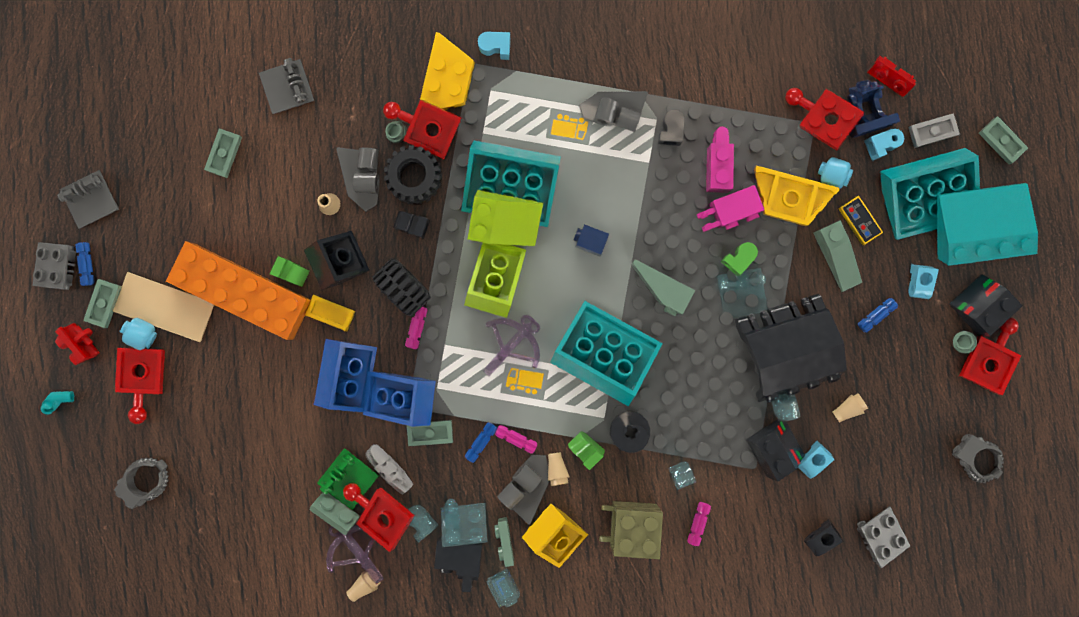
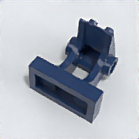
[847,80,900,139]

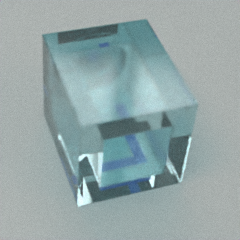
[487,568,520,608]

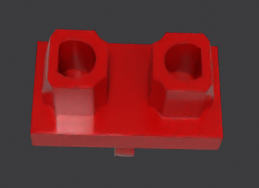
[55,323,100,365]

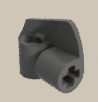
[579,91,648,132]
[336,147,380,212]
[497,454,549,525]

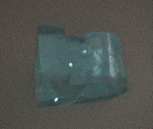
[772,394,801,421]
[668,461,696,490]
[408,505,438,543]

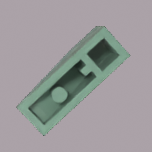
[813,221,862,292]
[631,259,695,316]

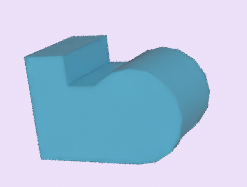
[478,32,511,60]
[864,129,904,161]
[909,264,939,299]
[798,441,835,479]

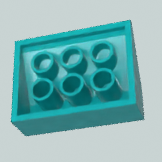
[461,140,561,227]
[880,148,980,240]
[937,183,1038,266]
[550,301,663,406]

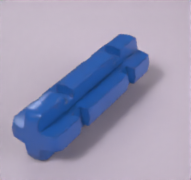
[75,242,95,286]
[858,298,898,332]
[465,422,497,463]

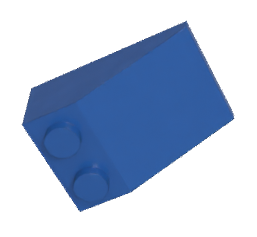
[363,371,436,427]

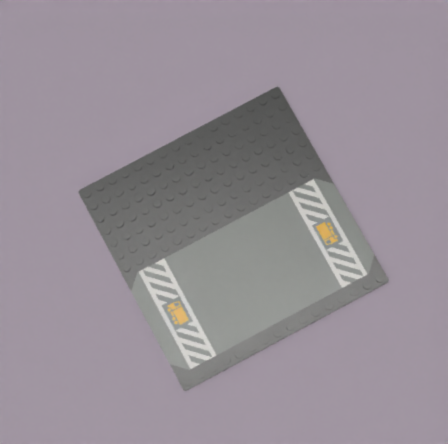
[413,64,813,469]

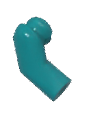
[41,391,74,415]

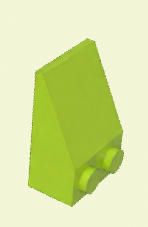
[467,190,543,246]
[464,243,526,318]

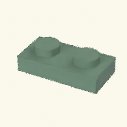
[979,116,1028,164]
[204,128,242,178]
[83,279,122,328]
[407,420,453,446]
[309,492,360,536]
[494,517,514,567]

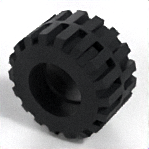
[384,145,442,205]
[372,258,431,317]

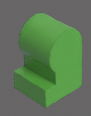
[720,242,758,276]
[270,256,310,287]
[568,431,605,470]

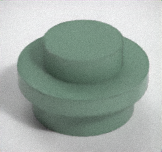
[385,121,407,143]
[953,331,977,353]

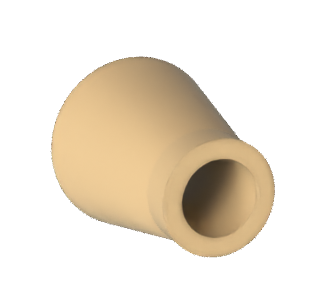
[317,193,340,215]
[832,393,868,423]
[548,452,570,486]
[347,570,380,602]

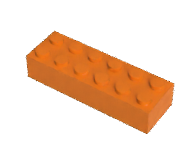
[166,241,311,340]

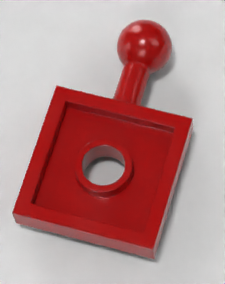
[785,88,864,151]
[383,99,462,159]
[959,317,1021,396]
[115,348,165,424]
[343,483,415,552]

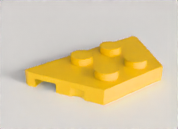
[420,32,475,110]
[754,166,839,226]

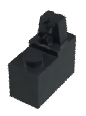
[434,537,483,593]

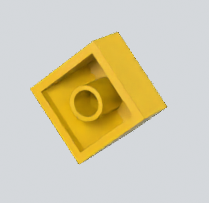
[522,504,588,568]

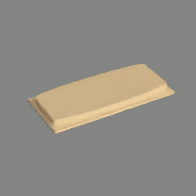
[113,272,214,342]

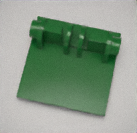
[317,448,379,510]

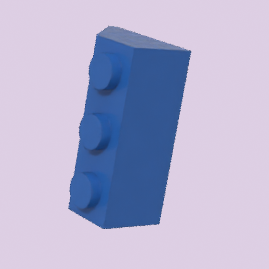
[314,339,377,412]

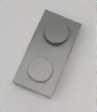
[908,113,960,148]

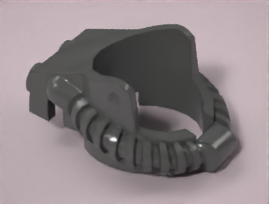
[952,434,1004,483]
[114,457,169,509]

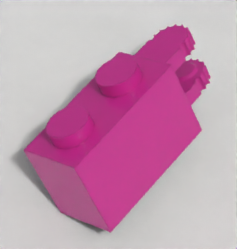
[706,126,734,193]
[697,185,764,232]

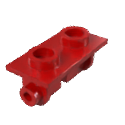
[867,56,916,97]

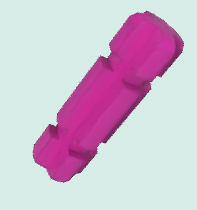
[405,307,428,349]
[495,425,537,453]
[687,502,711,546]

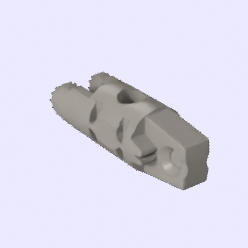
[365,445,413,495]

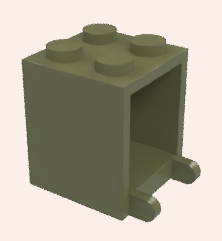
[599,501,663,559]

